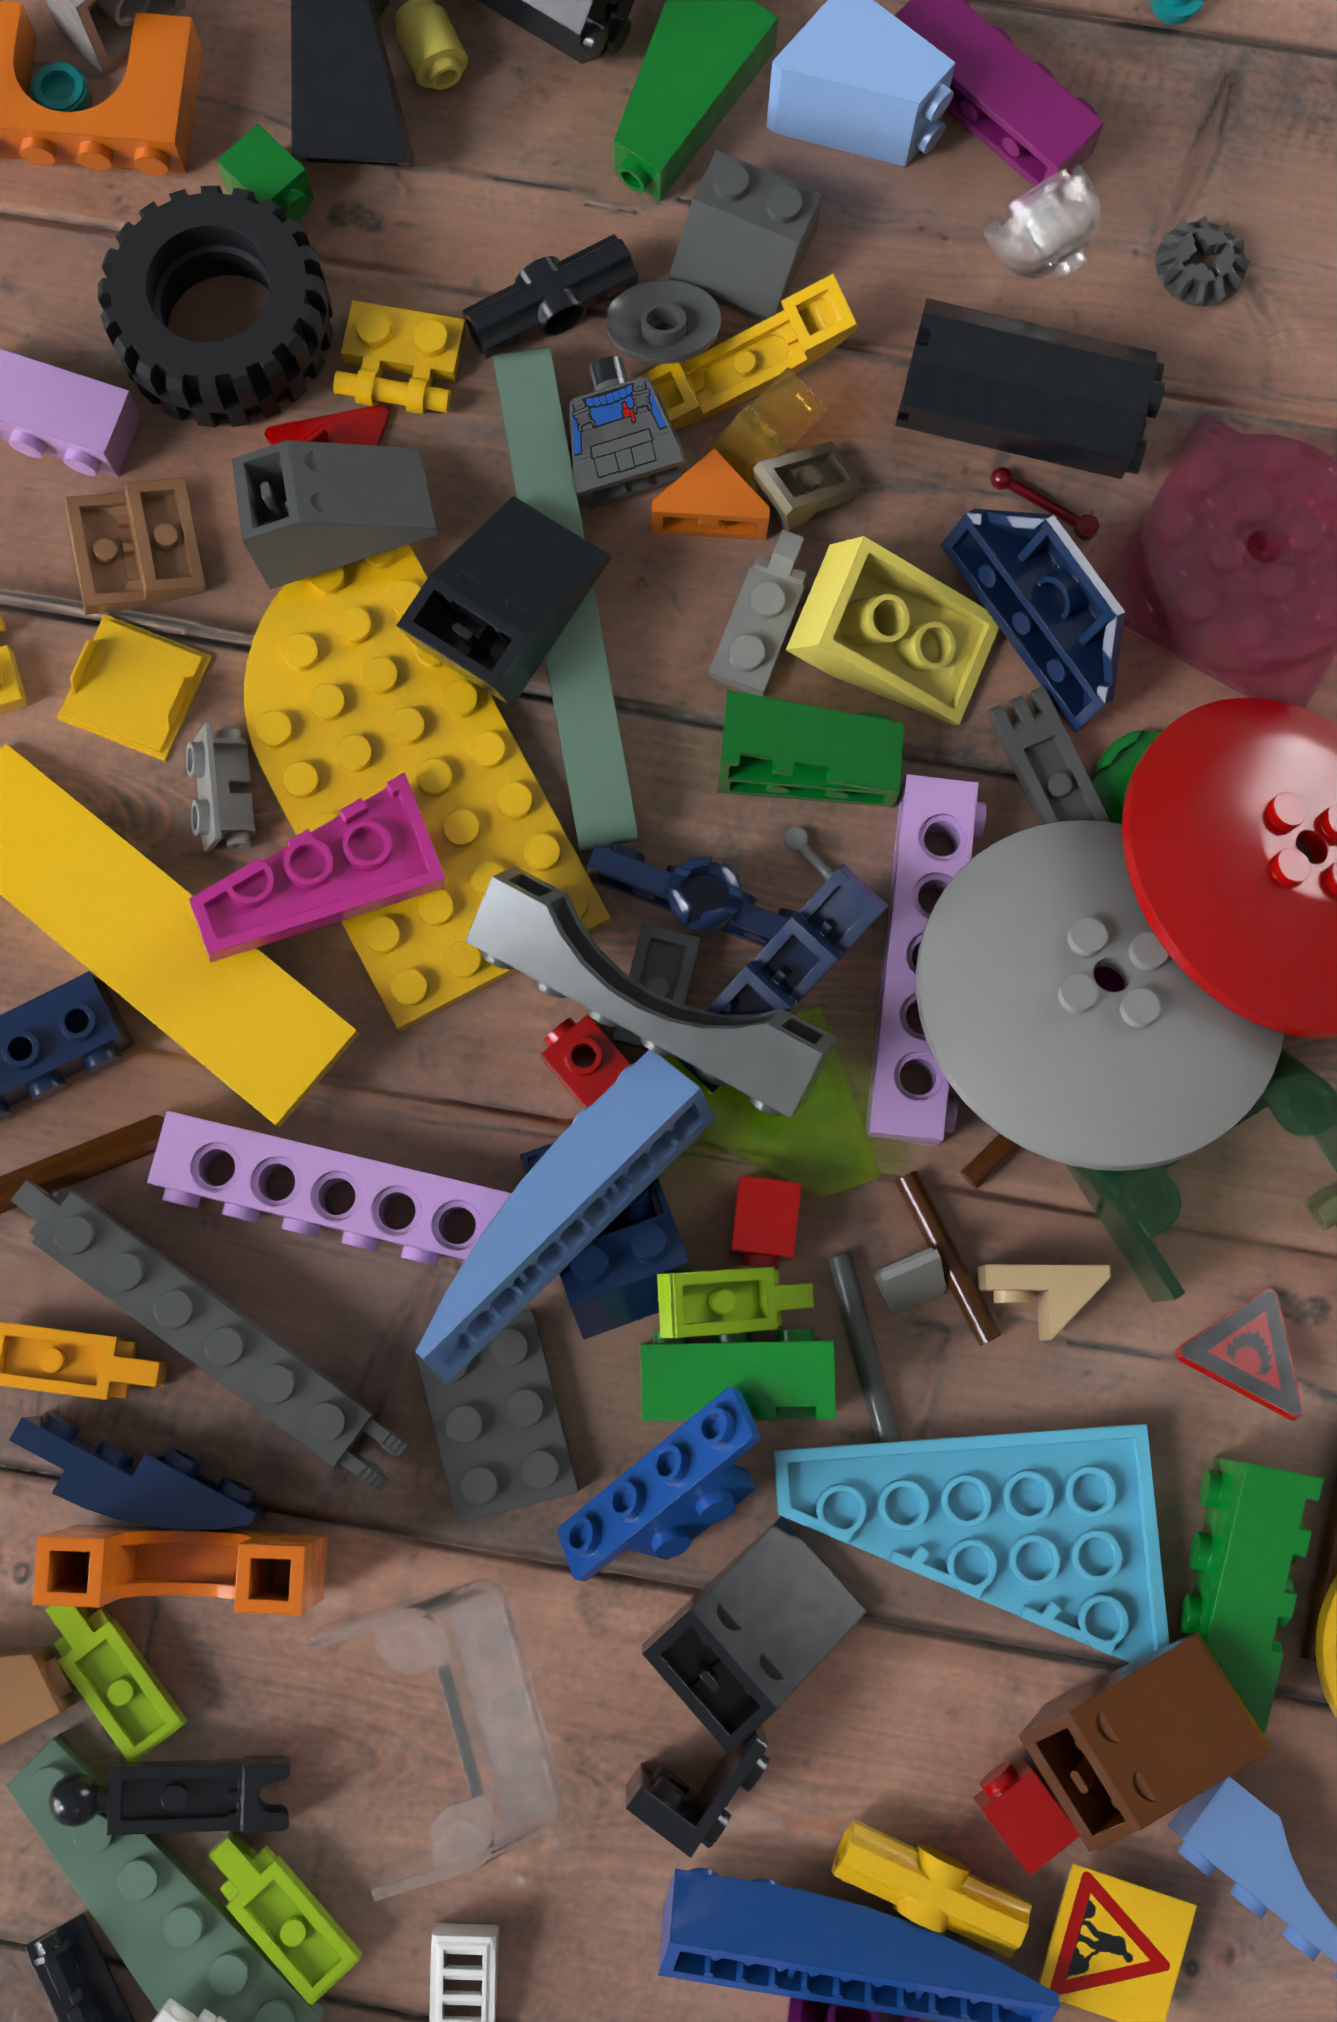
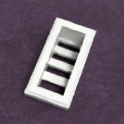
[429,1923,499,2022]

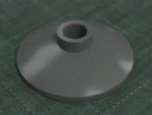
[606,279,721,364]

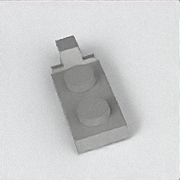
[708,529,807,696]

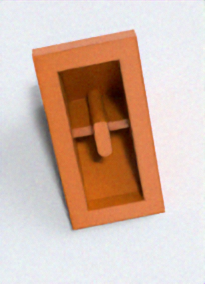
[651,448,770,540]

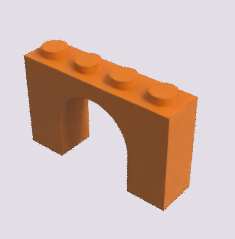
[0,0,203,176]
[32,1524,328,1615]

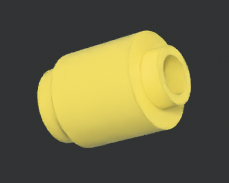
[395,0,468,90]

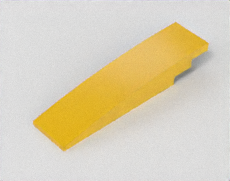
[0,743,360,1128]

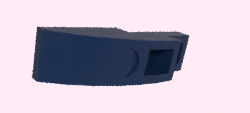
[9,1411,267,1530]

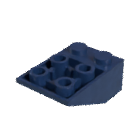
[520,1143,692,1339]

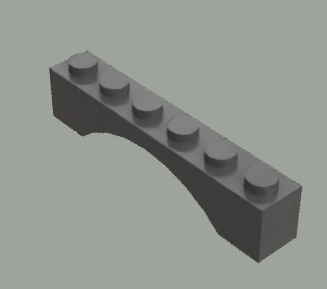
[465,866,838,1118]

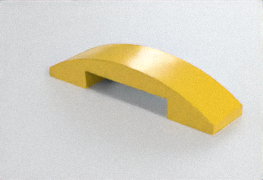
[629,274,858,430]

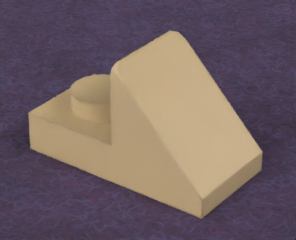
[976,1264,1111,1341]

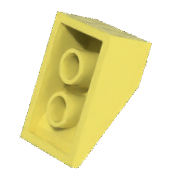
[786,536,999,725]

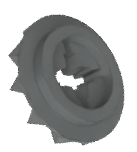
[1156,216,1250,306]

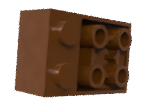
[1018,1631,1272,1852]

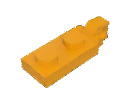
[0,1321,169,1400]

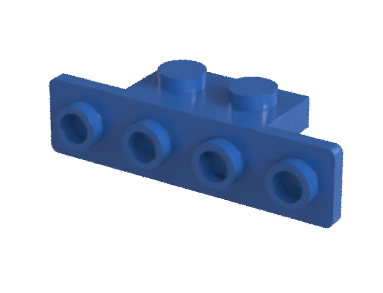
[558,1387,760,1582]

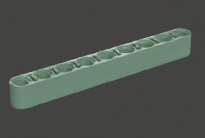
[492,346,638,851]

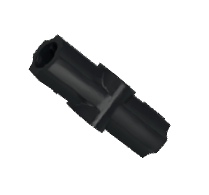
[462,234,638,359]

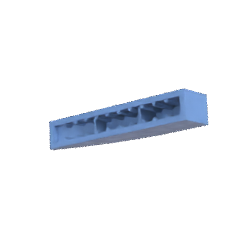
[415,1050,717,1385]

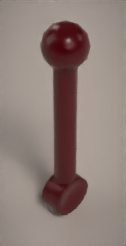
[990,467,1099,540]

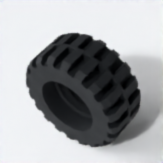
[98,185,333,428]

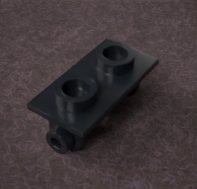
[23,1913,134,2022]

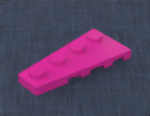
[189,772,446,963]

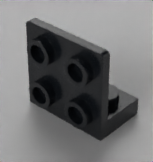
[626,1725,770,1858]

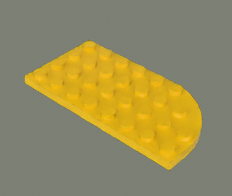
[244,545,611,1032]

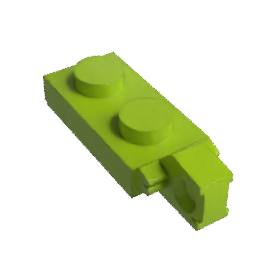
[657,1267,814,1338]
[45,1606,188,1762]
[209,1831,363,2006]

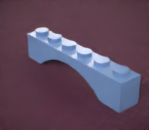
[1168,1777,1337,1980]

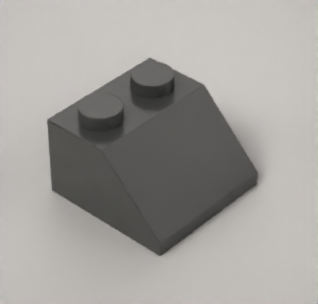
[669,150,822,321]

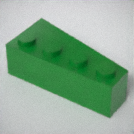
[1179,1457,1324,1733]

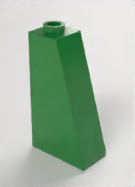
[614,0,778,201]

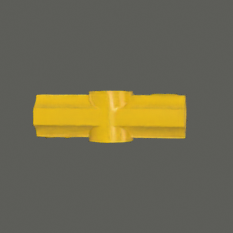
[831,1819,1032,1959]

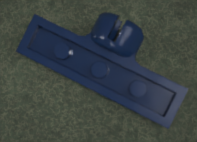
[587,844,797,947]

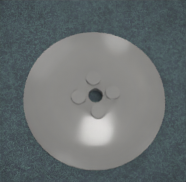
[916,820,1285,1171]

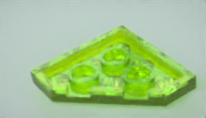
[663,1005,882,1198]

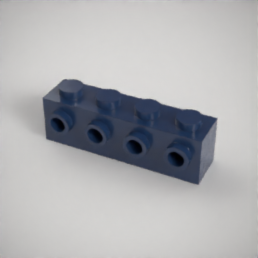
[0,971,135,1122]

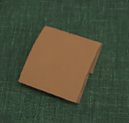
[65,478,206,615]

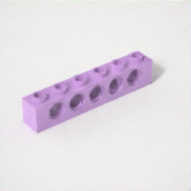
[864,774,986,1146]
[147,1111,511,1266]

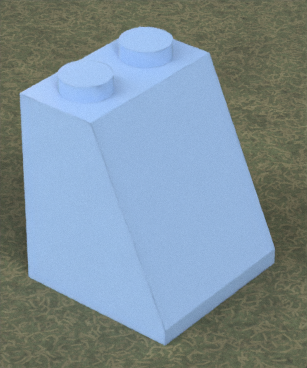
[766,0,956,167]

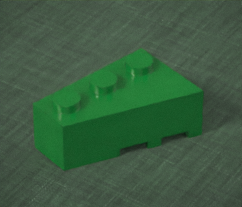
[640,1329,836,1421]

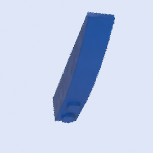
[658,1868,1060,2022]

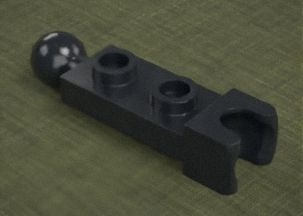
[49,1755,290,1835]

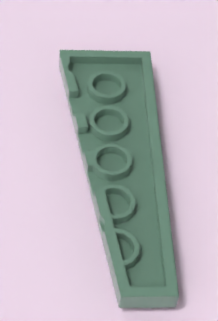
[6,1734,325,2022]

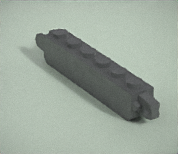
[10,1180,413,1491]

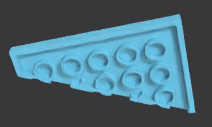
[773,1424,1170,1663]

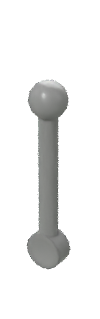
[784,827,834,880]

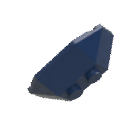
[940,509,1125,733]

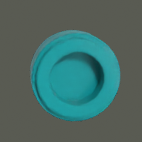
[30,61,92,112]

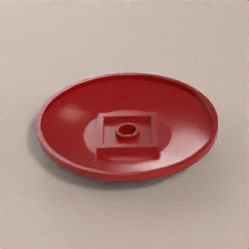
[1122,697,1337,1039]

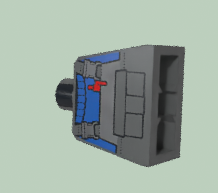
[569,356,691,509]

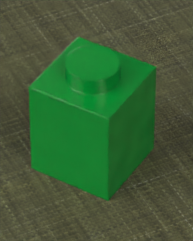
[216,124,314,221]

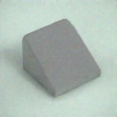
[874,1247,946,1314]

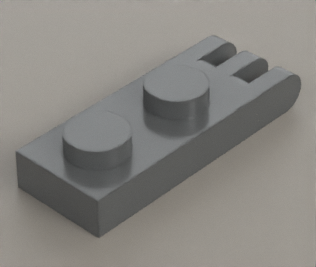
[988,686,1111,825]

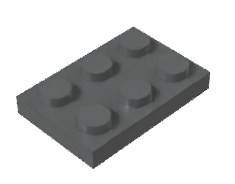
[413,1309,579,1524]

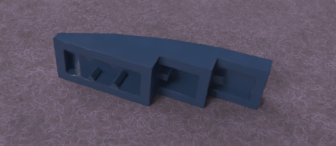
[673,864,889,1093]

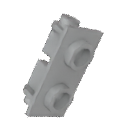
[186,722,256,854]

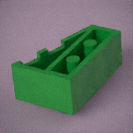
[717,690,904,808]

